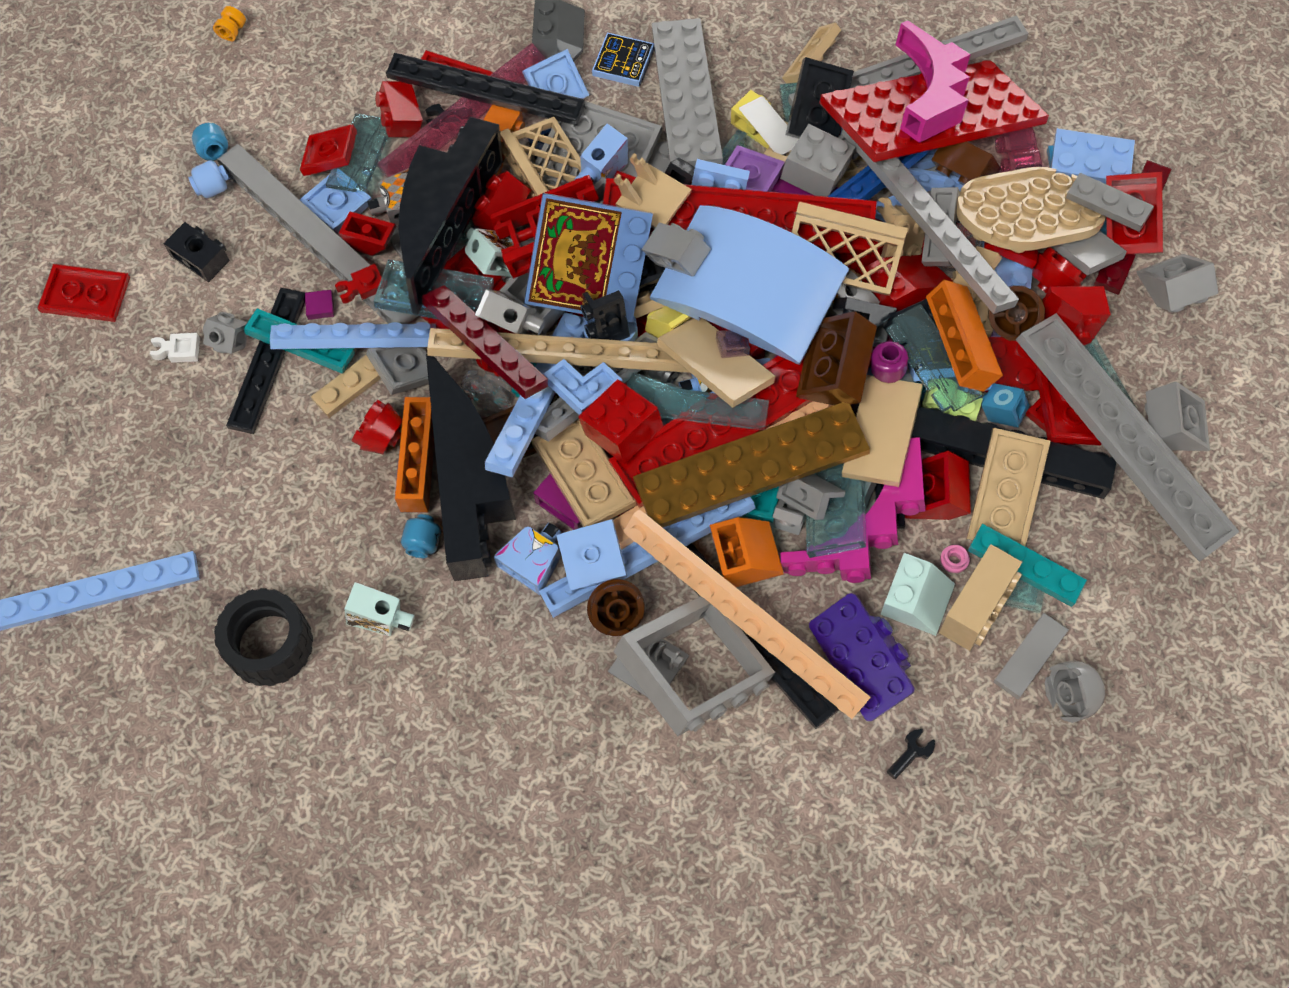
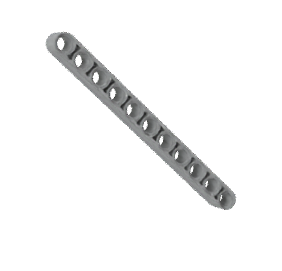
[217,144,419,324]

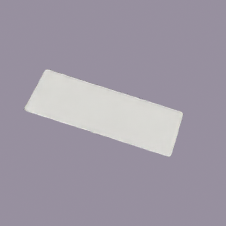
[739,96,799,155]

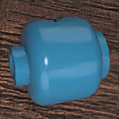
[192,122,229,161]
[401,514,441,558]

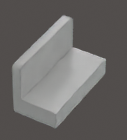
[776,474,846,520]

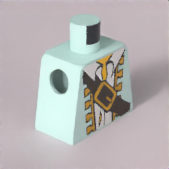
[465,226,514,277]
[344,582,415,636]

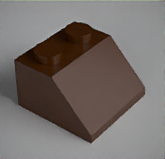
[931,142,1001,186]

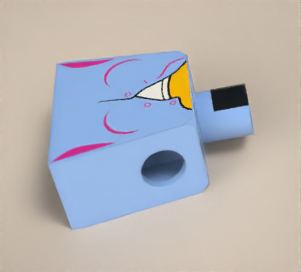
[575,124,628,184]
[494,523,561,595]

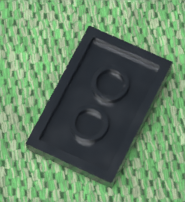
[785,57,854,139]

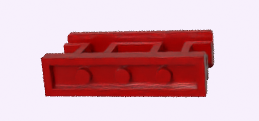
[490,175,599,279]

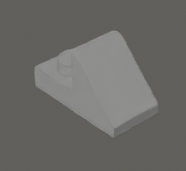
[772,499,806,535]

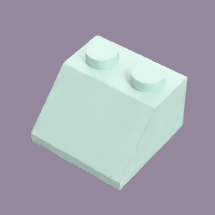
[881,553,955,636]

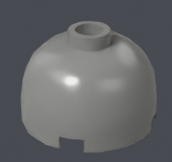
[1045,660,1105,723]

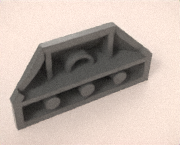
[532,0,585,65]

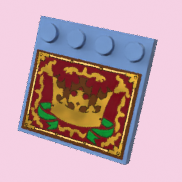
[524,193,653,322]

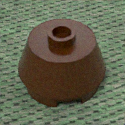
[587,579,645,636]

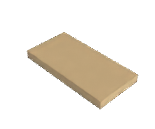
[657,318,775,408]
[842,375,923,487]
[532,418,636,527]
[966,428,1050,546]

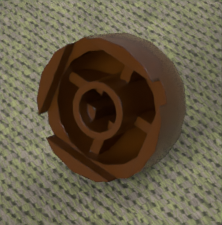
[988,285,1045,341]

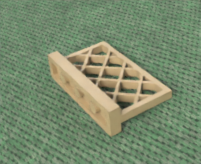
[500,117,595,198]
[792,202,908,296]

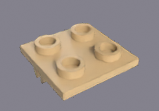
[614,153,692,229]
[877,197,925,258]

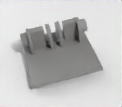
[608,625,689,697]

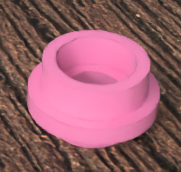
[940,545,970,573]

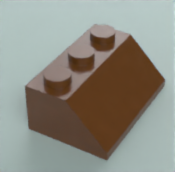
[796,311,877,405]

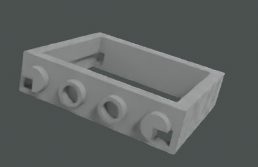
[613,596,775,737]

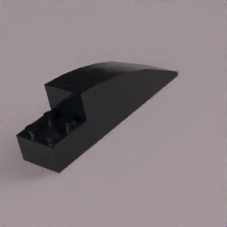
[398,117,503,314]
[426,354,516,581]

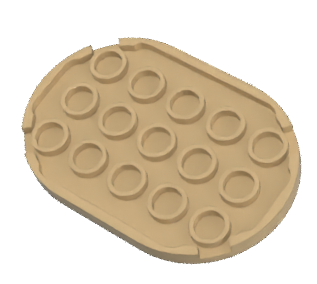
[956,167,1106,253]

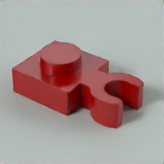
[335,264,387,304]

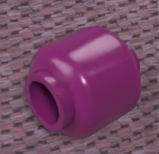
[871,341,909,383]

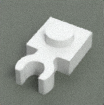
[150,333,200,363]

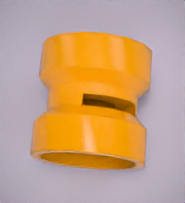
[213,6,246,42]

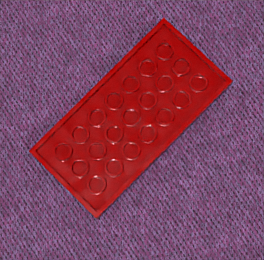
[819,60,1049,162]

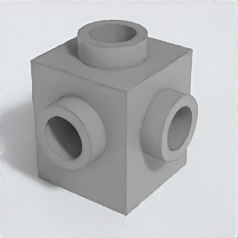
[203,312,248,354]

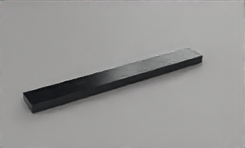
[386,53,585,125]
[686,543,839,729]

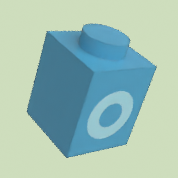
[981,383,1030,427]

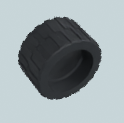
[214,588,313,686]

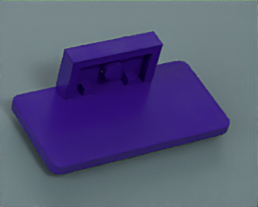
[809,593,915,721]

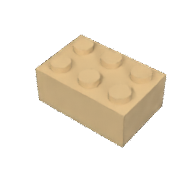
[939,544,1022,651]

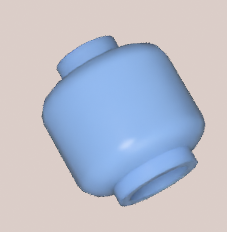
[188,160,230,198]

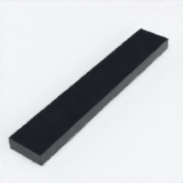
[226,288,305,434]

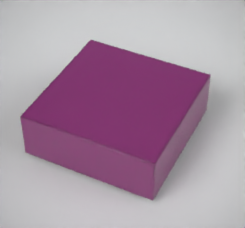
[305,290,334,320]

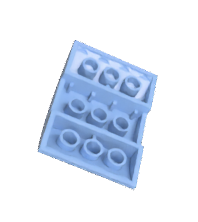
[650,205,849,365]

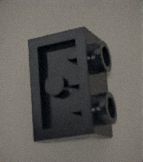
[580,290,630,341]

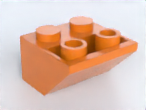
[710,517,784,587]

